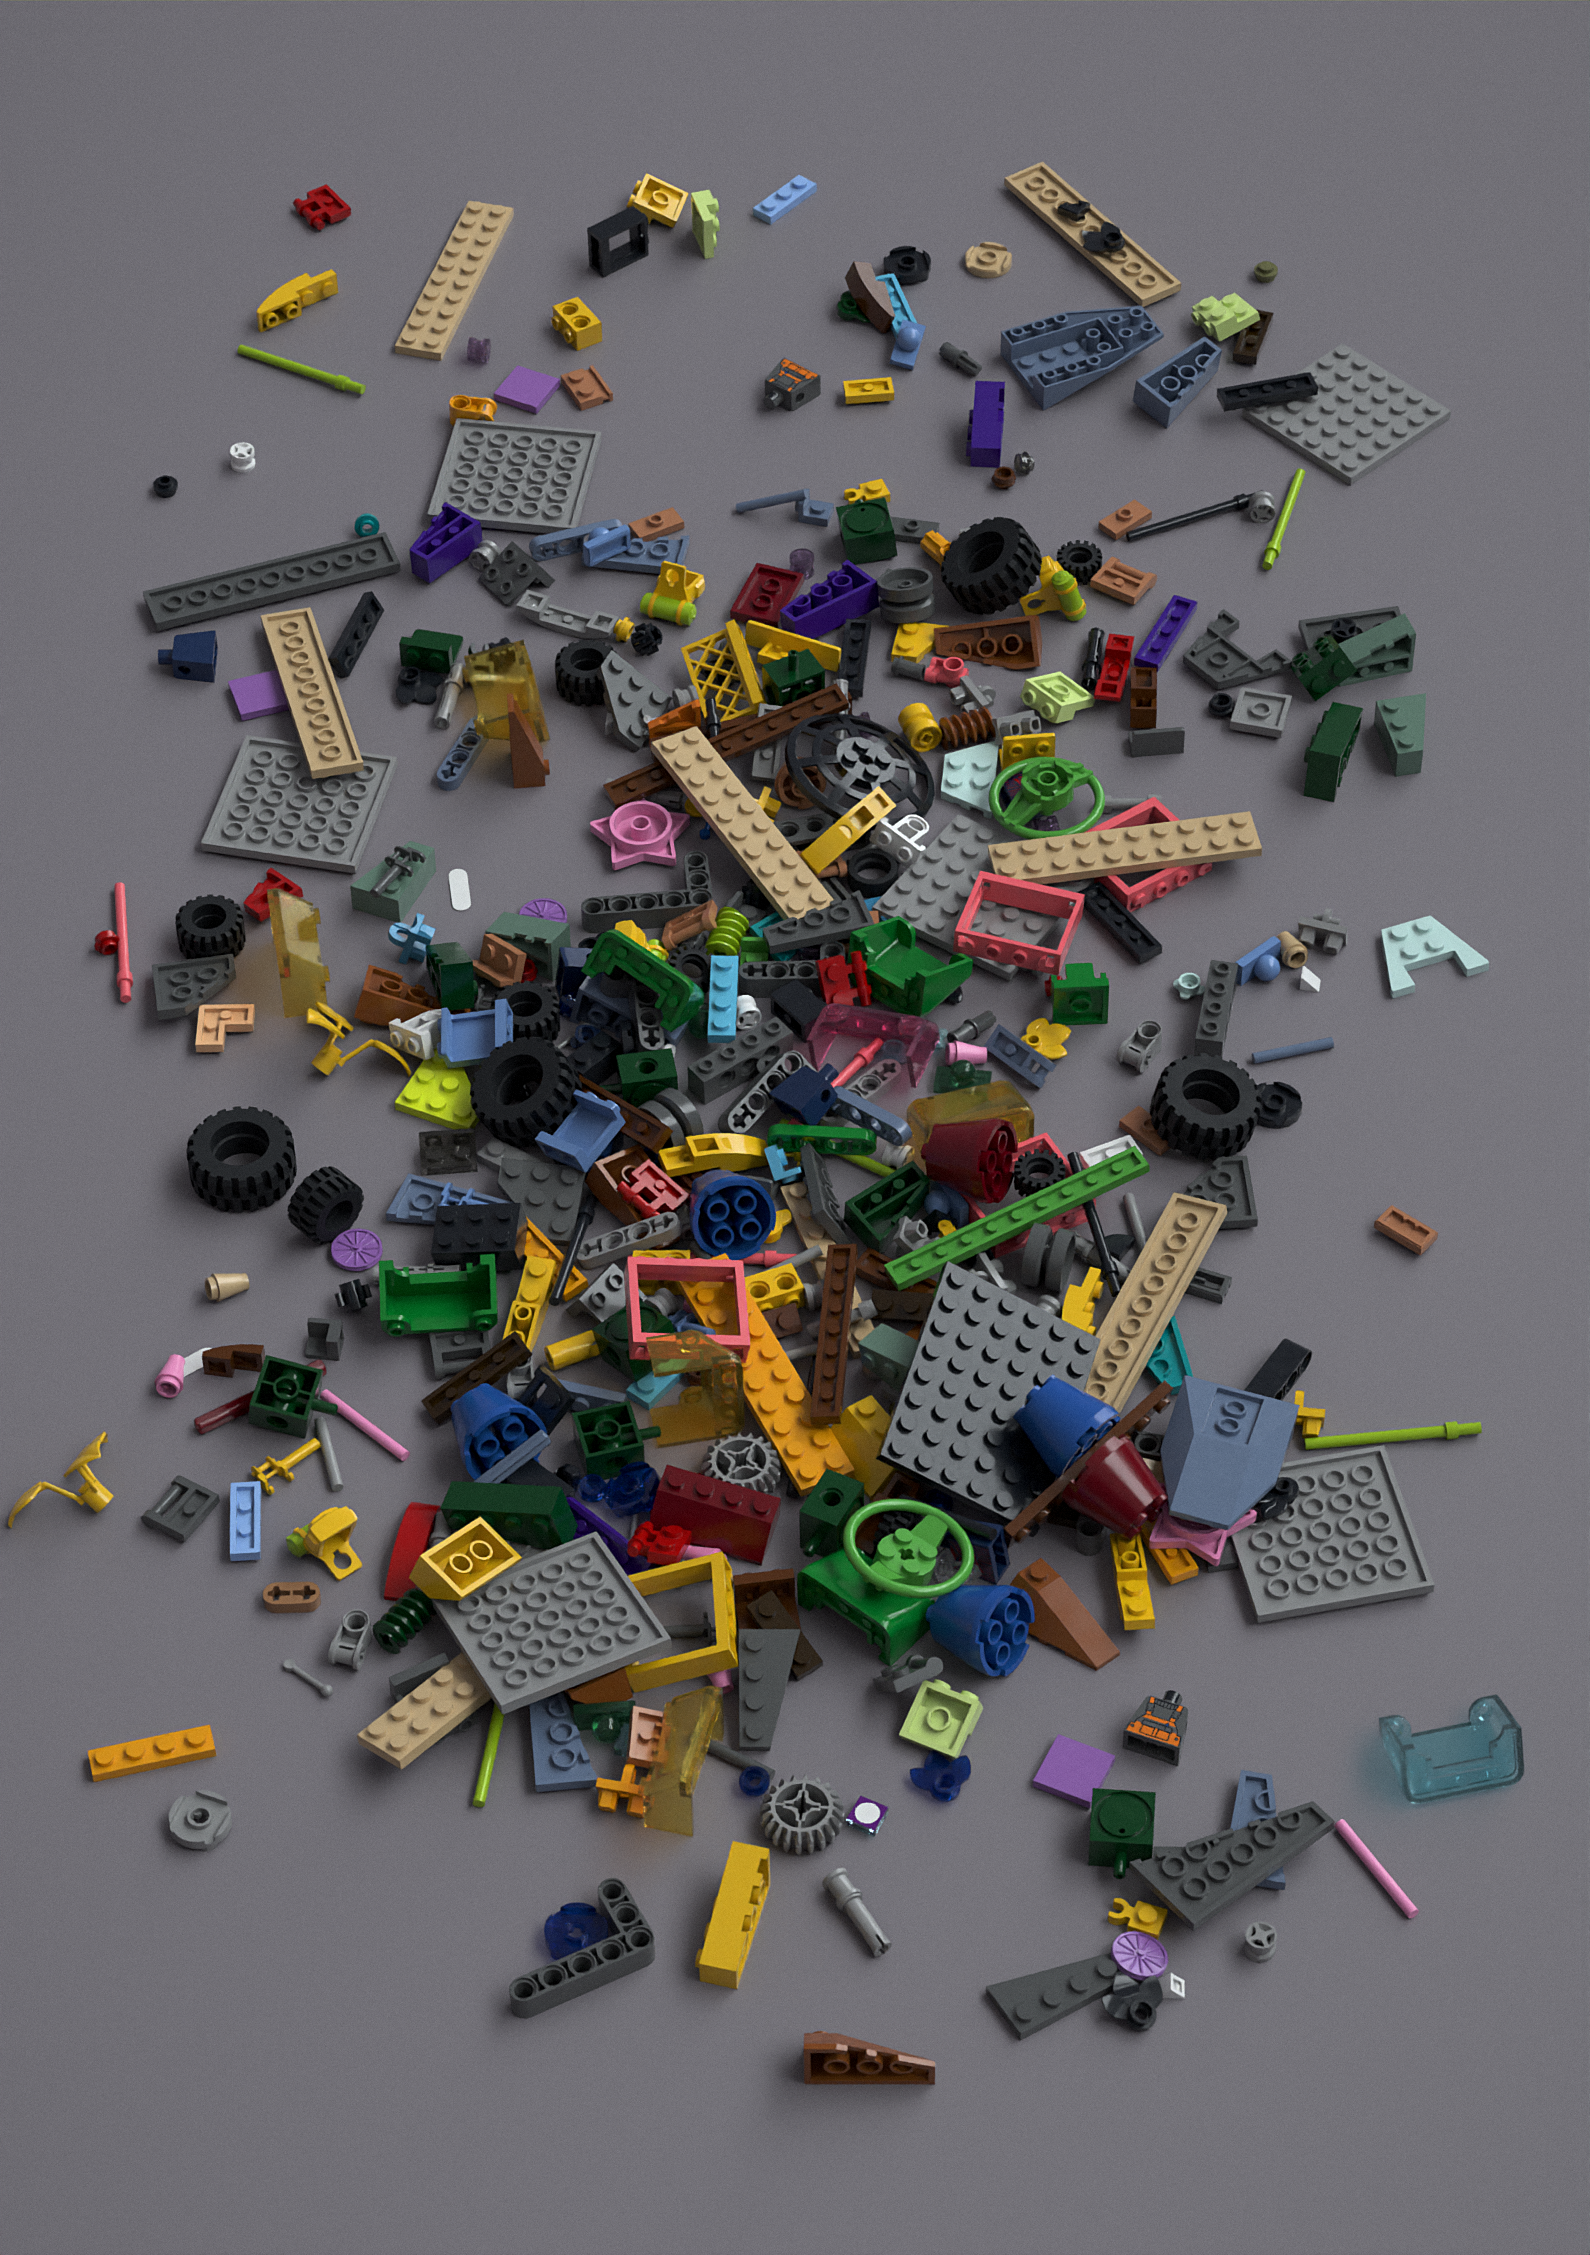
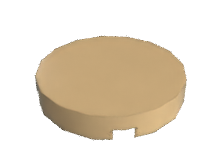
[965,242,1012,278]

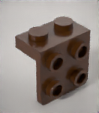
[733,1568,801,1630]

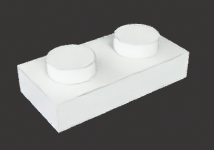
[1080,1135,1143,1169]

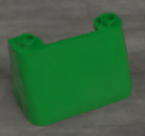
[847,916,973,1021]
[581,929,704,1032]
[379,1254,498,1337]
[797,1547,935,1666]

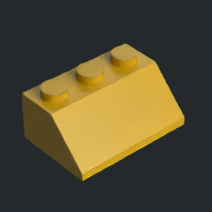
[830,1395,914,1500]
[409,1517,522,1601]

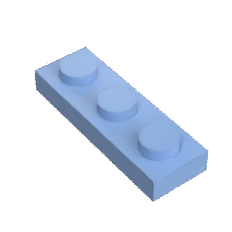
[753,175,817,225]
[230,1481,261,1561]

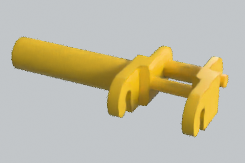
[251,1438,321,1495]

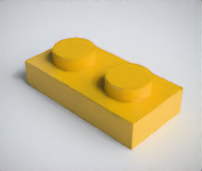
[843,377,894,404]

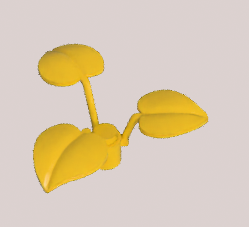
[306,1001,411,1077]
[8,1431,113,1528]

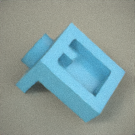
[764,1144,803,1184]

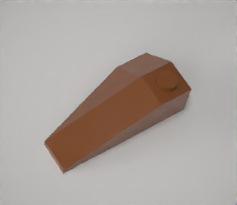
[934,615,1042,670]
[507,693,550,789]
[354,965,471,1025]
[585,1144,680,1250]
[1010,1558,1120,1671]
[564,1667,633,1710]
[804,2031,935,2084]

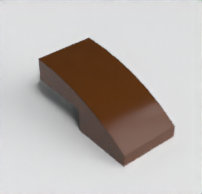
[202,1344,265,1378]

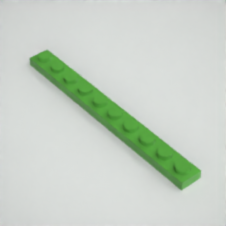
[884,1146,1150,1291]

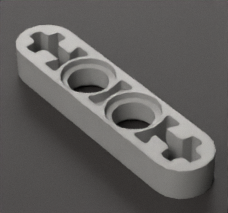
[819,1059,902,1127]
[576,1212,683,1269]

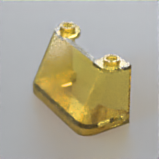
[462,639,551,743]
[907,1080,1035,1166]

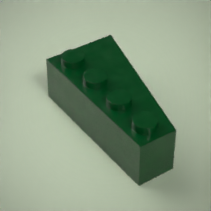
[1303,702,1363,802]
[440,1481,578,1550]

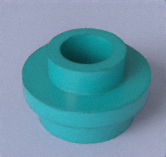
[354,513,380,537]

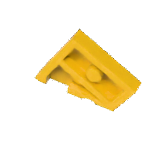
[891,622,948,663]

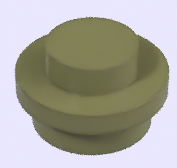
[1254,261,1278,283]

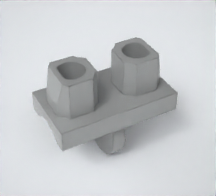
[950,675,996,714]
[992,710,1041,745]
[1298,908,1348,955]
[893,1216,940,1258]
[968,1252,1016,1295]

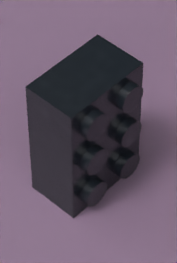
[431,1203,528,1271]

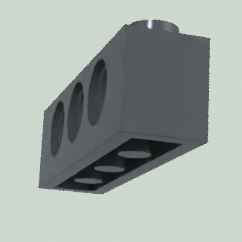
[773,808,871,851]
[1194,960,1238,1058]
[687,1017,793,1105]

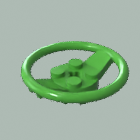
[988,757,1105,840]
[843,1499,974,1598]

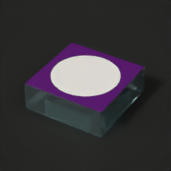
[846,1796,889,1837]

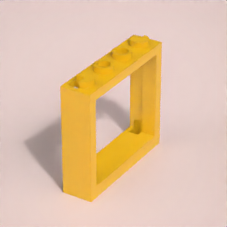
[624,1552,739,1693]

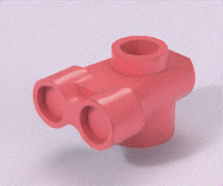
[924,657,969,688]

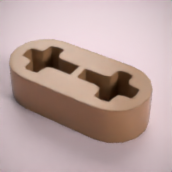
[263,1582,321,1613]

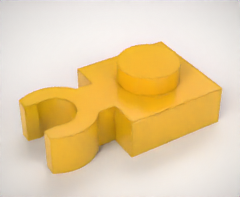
[844,479,890,505]
[1108,1898,1168,1940]

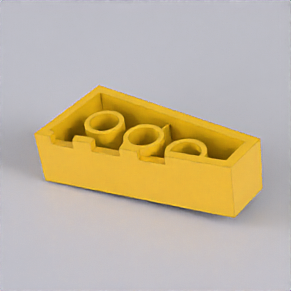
[695,1841,771,1989]

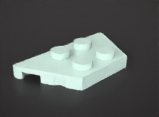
[941,741,999,818]

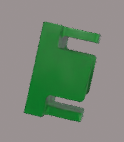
[1050,963,1109,1026]

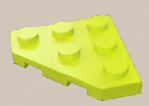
[395,1048,479,1135]

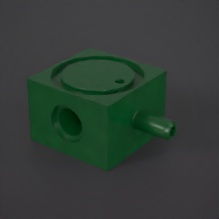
[836,497,898,565]
[762,649,825,707]
[600,1048,678,1108]
[592,1300,675,1382]
[248,1355,338,1439]
[572,1401,661,1484]
[799,1469,864,1557]
[1088,1788,1156,1879]

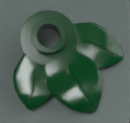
[836,290,871,323]

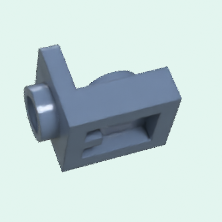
[795,488,834,527]

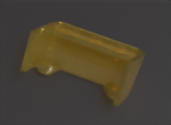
[267,888,330,1018]
[646,1330,745,1449]
[638,1685,724,1837]

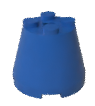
[690,1170,776,1260]
[1013,1375,1121,1478]
[450,1383,547,1484]
[926,1585,1035,1676]

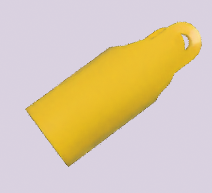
[544,1330,600,1371]

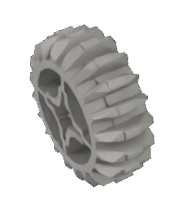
[701,1432,781,1494]
[760,1774,844,1856]

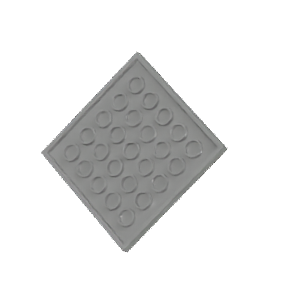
[1242,343,1451,486]
[427,418,602,533]
[201,735,398,874]
[872,814,1095,981]
[1230,1445,1434,1623]
[431,1532,672,1714]

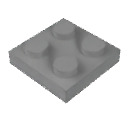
[1230,687,1292,738]

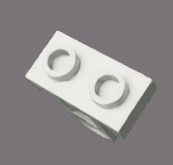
[869,815,929,869]
[388,1009,441,1060]

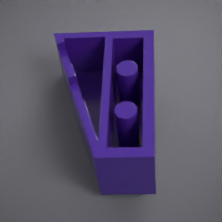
[966,381,1005,468]
[409,502,483,583]

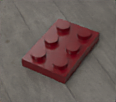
[730,563,804,629]

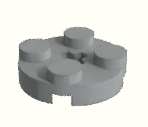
[168,1790,232,1851]

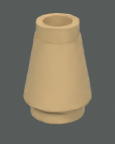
[1276,931,1308,968]
[204,1273,249,1302]

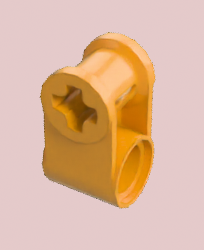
[449,395,497,426]

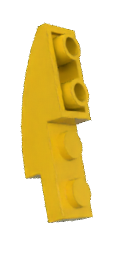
[256,269,338,332]
[800,786,896,875]
[658,1133,769,1177]
[502,1256,557,1352]
[1062,1267,1104,1336]
[1110,1533,1155,1630]

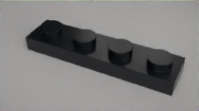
[1217,372,1318,412]
[328,591,384,678]
[838,619,872,697]
[1078,881,1162,964]

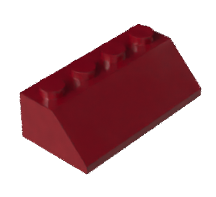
[650,1465,781,1566]

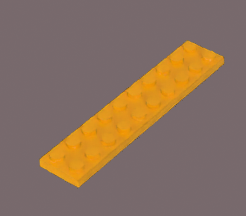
[675,1253,855,1497]

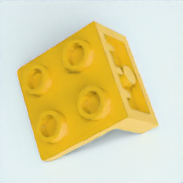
[998,732,1056,771]

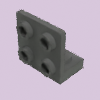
[479,541,555,606]
[566,1263,648,1324]

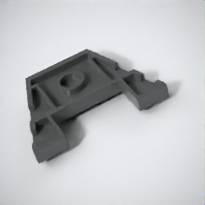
[1183,609,1292,690]

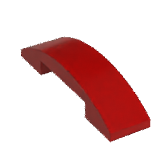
[1094,633,1135,702]
[384,1502,441,1601]

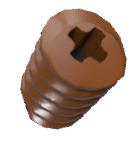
[938,707,996,750]

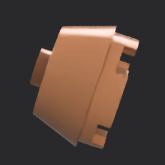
[775,756,827,809]

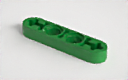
[767,1124,877,1156]

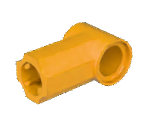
[920,530,952,569]

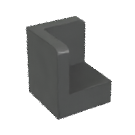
[305,1318,344,1361]

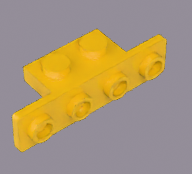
[745,620,841,672]

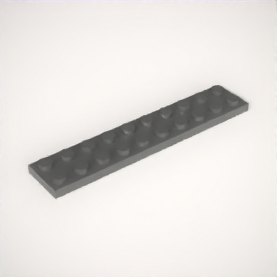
[143,532,401,631]

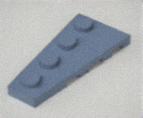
[581,535,690,574]
[386,1173,513,1225]
[529,1691,597,1792]
[1230,1770,1286,1890]

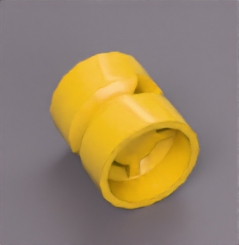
[898,703,942,752]

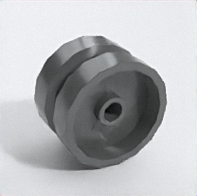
[877,567,936,623]
[638,1087,704,1150]
[1021,1223,1076,1292]

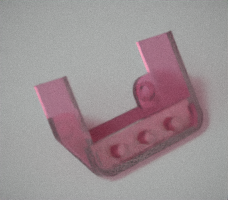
[807,1003,940,1088]

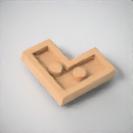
[195,1004,255,1052]

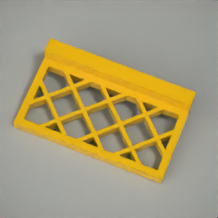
[681,619,767,722]

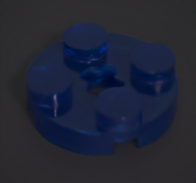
[604,1461,661,1518]
[544,1902,609,1961]

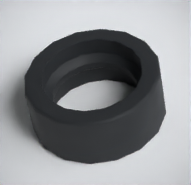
[847,849,898,898]

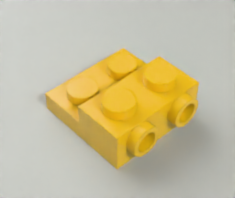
[626,173,689,228]

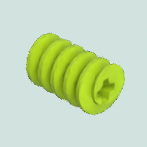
[705,906,749,956]

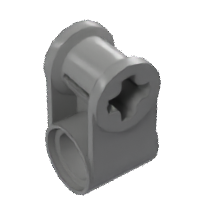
[1116,1020,1162,1073]
[506,1356,538,1402]
[328,1609,372,1670]

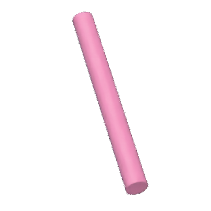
[320,1389,410,1461]
[1334,1819,1419,1919]

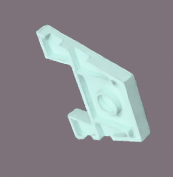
[1381,916,1489,999]

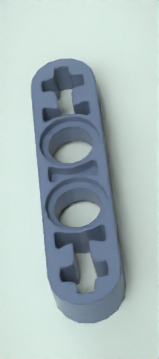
[529,519,622,561]
[437,715,493,791]
[829,1086,912,1147]

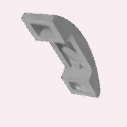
[516,590,620,639]

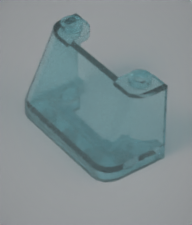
[1379,1694,1524,1804]

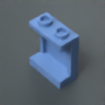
[437,999,513,1069]
[535,1089,626,1173]

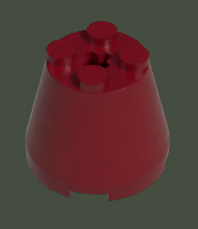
[921,1118,1018,1204]
[1061,1433,1169,1541]

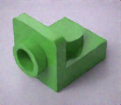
[740,937,769,966]

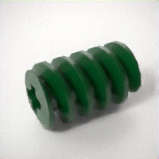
[372,1588,437,1654]

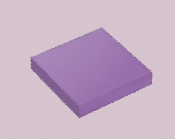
[494,365,560,414]
[228,670,289,721]
[1033,1734,1115,1809]

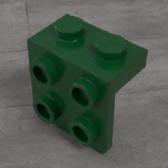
[399,629,464,674]
[1290,635,1357,702]

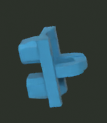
[388,913,436,964]

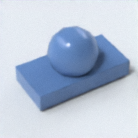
[889,319,926,370]
[583,524,631,567]
[1235,936,1281,986]
[924,1180,969,1228]

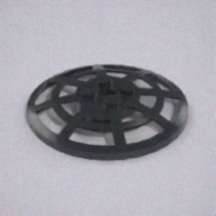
[785,713,935,831]

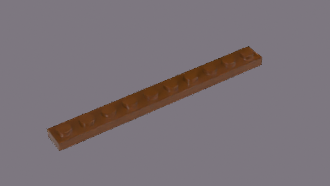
[603,683,849,810]

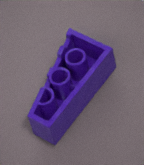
[780,560,880,639]

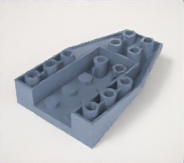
[1000,306,1164,411]
[1160,1375,1299,1530]

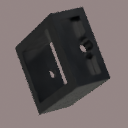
[587,206,649,278]

